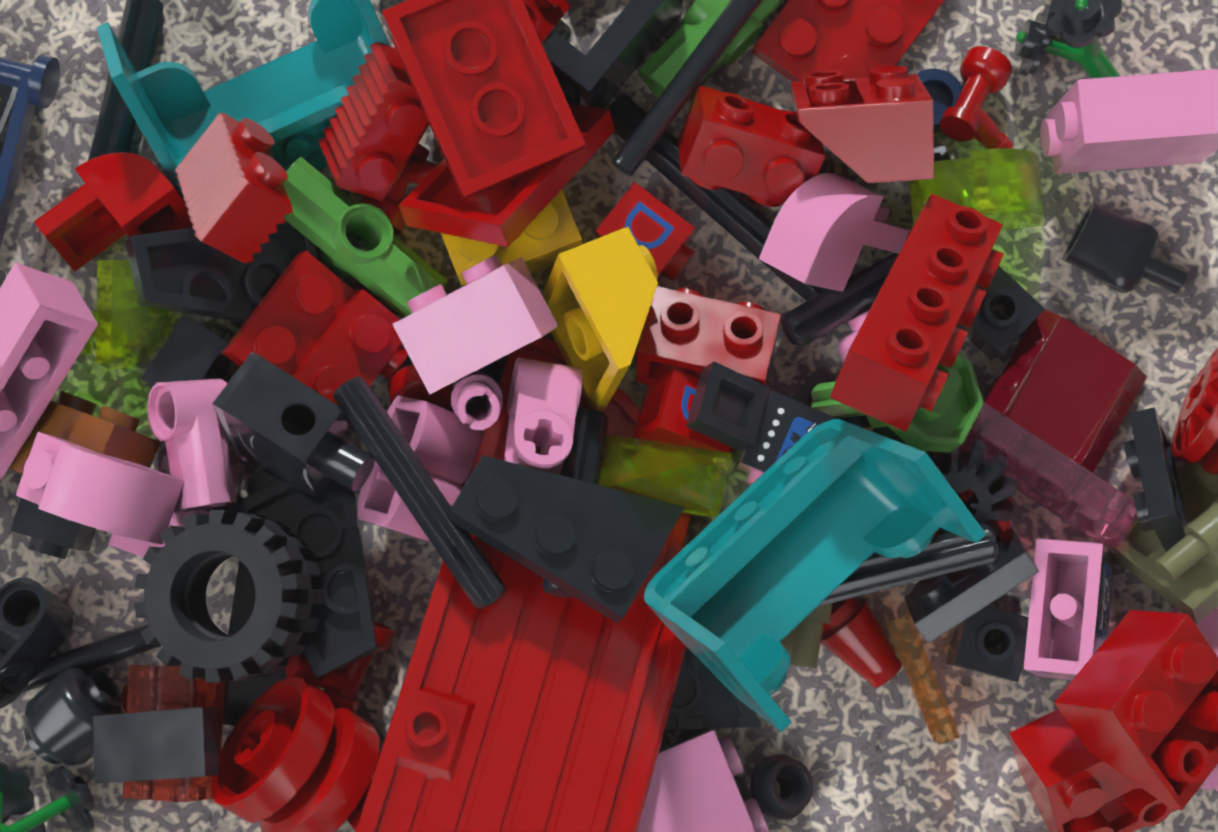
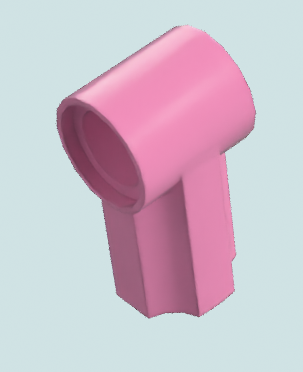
[147,379,237,512]

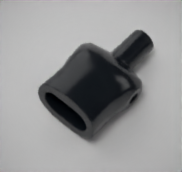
[1062,202,1188,294]

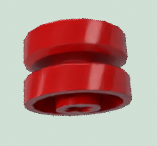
[210,676,380,832]

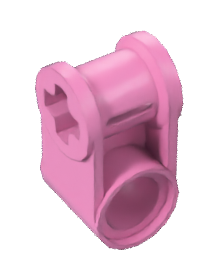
[504,357,583,475]

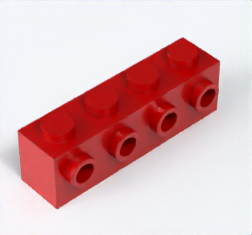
[829,193,1004,432]

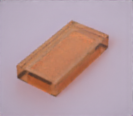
[886,610,960,745]

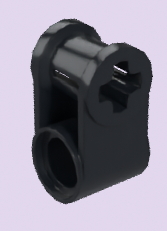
[0,578,73,708]

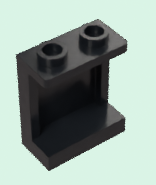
[543,0,684,109]

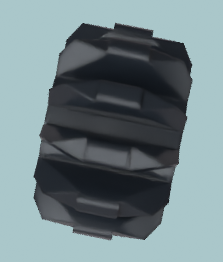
[924,439,1017,537]

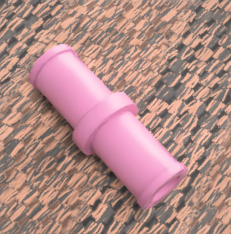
[451,370,503,430]

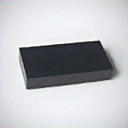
[93,706,219,784]

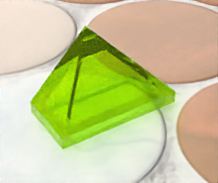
[598,434,733,518]

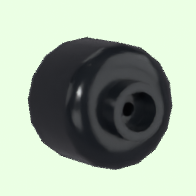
[24,668,124,765]

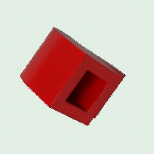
[34,152,194,272]

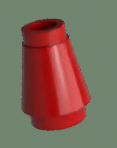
[820,597,903,688]

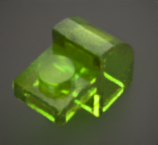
[909,148,1047,231]
[77,260,175,371]

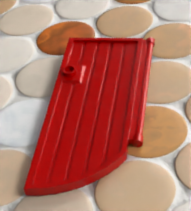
[355,337,693,832]

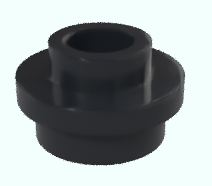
[750,754,813,821]

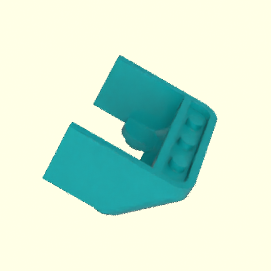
[96,0,390,204]
[644,419,986,732]

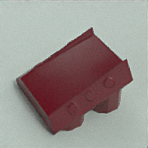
[982,310,1147,478]

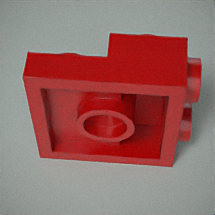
[222,250,408,429]

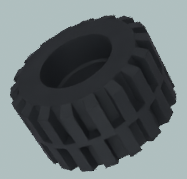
[134,510,324,682]

